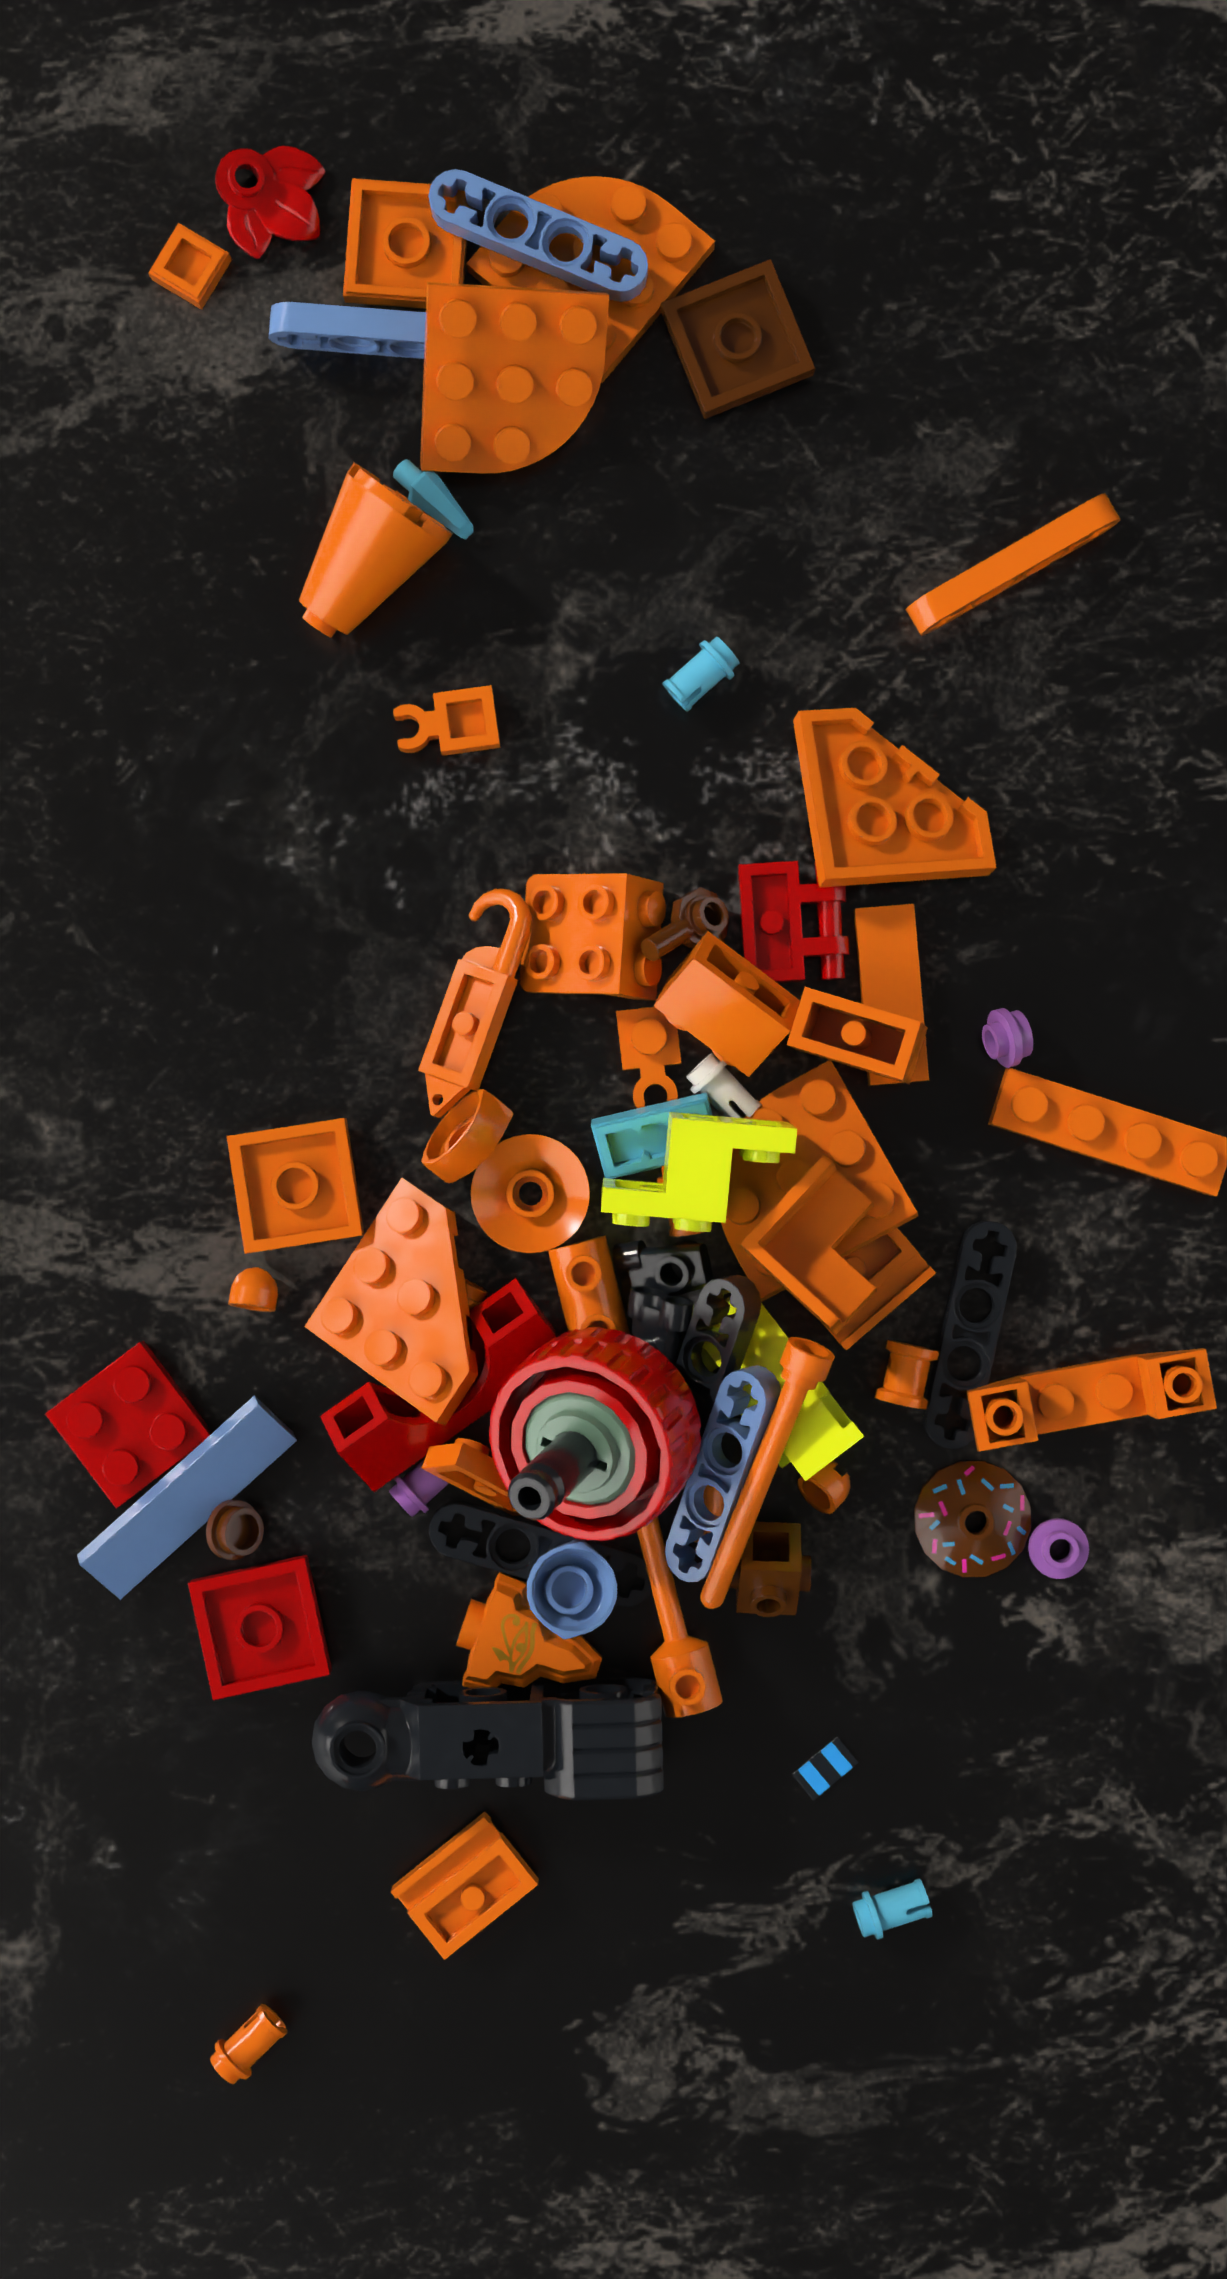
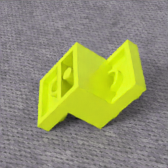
[601,1112,797,1232]

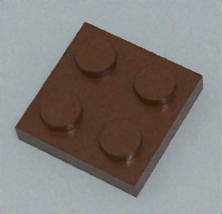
[661,259,815,419]

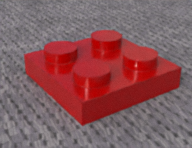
[45,1341,213,1508]
[188,1555,332,1700]

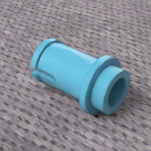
[662,636,740,712]
[852,1878,933,1940]

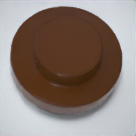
[206,1500,264,1560]

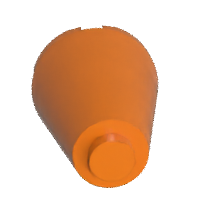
[299,462,453,638]

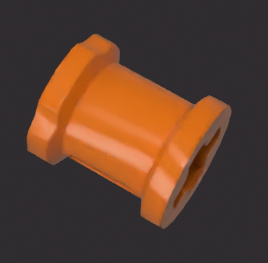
[874,1340,939,1410]

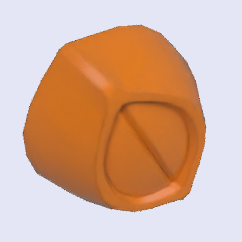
[421,1089,513,1183]

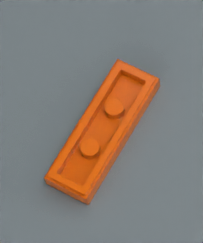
[853,904,929,1086]

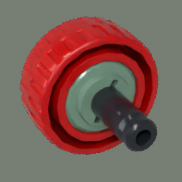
[489,1327,701,1541]

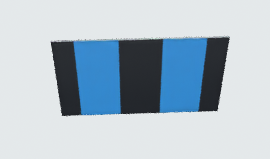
[792,1737,859,1800]

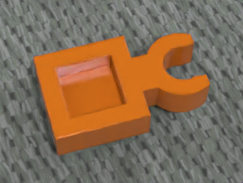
[393,685,501,756]
[616,1007,681,1108]

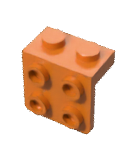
[520,873,666,1001]

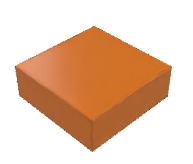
[148,223,232,310]

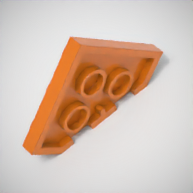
[793,708,997,888]
[304,1178,479,1426]

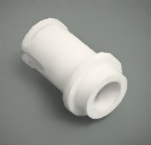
[686,1053,761,1118]

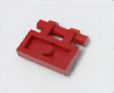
[738,861,850,983]

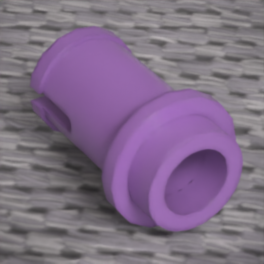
[389,1444,449,1517]

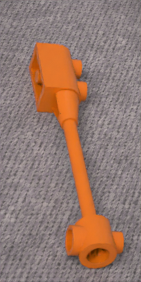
[548,1235,723,1718]

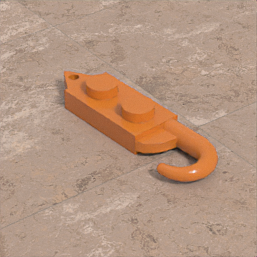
[418,889,532,1118]

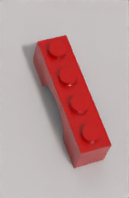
[320,1278,559,1492]

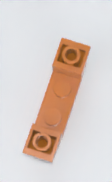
[967,1348,1217,1452]

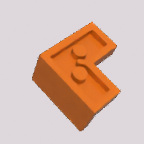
[740,1154,877,1335]

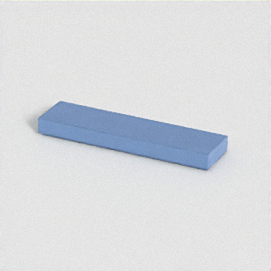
[77,1395,297,1600]

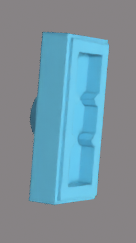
[591,1092,712,1179]

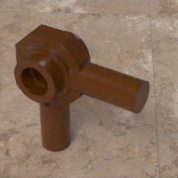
[641,887,729,961]

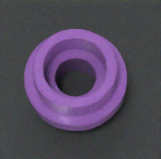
[982,1008,1033,1068]
[1028,1518,1089,1579]

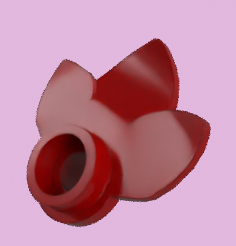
[215,146,325,259]

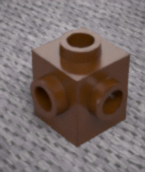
[729,1521,811,1617]

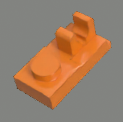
[422,1438,522,1516]

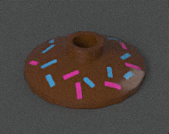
[914,1460,1031,1577]

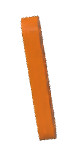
[906,493,1120,636]

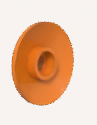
[471,1134,590,1253]

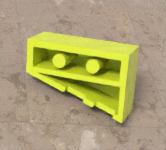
[701,1296,864,1481]

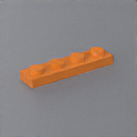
[988,1067,1227,1197]

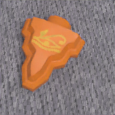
[456,1572,602,1688]

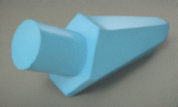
[393,459,473,540]

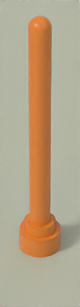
[700,1337,835,1609]

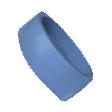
[527,1539,617,1639]

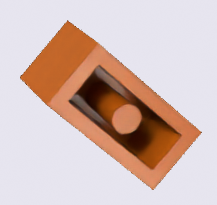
[654,931,800,1077]
[787,987,928,1085]

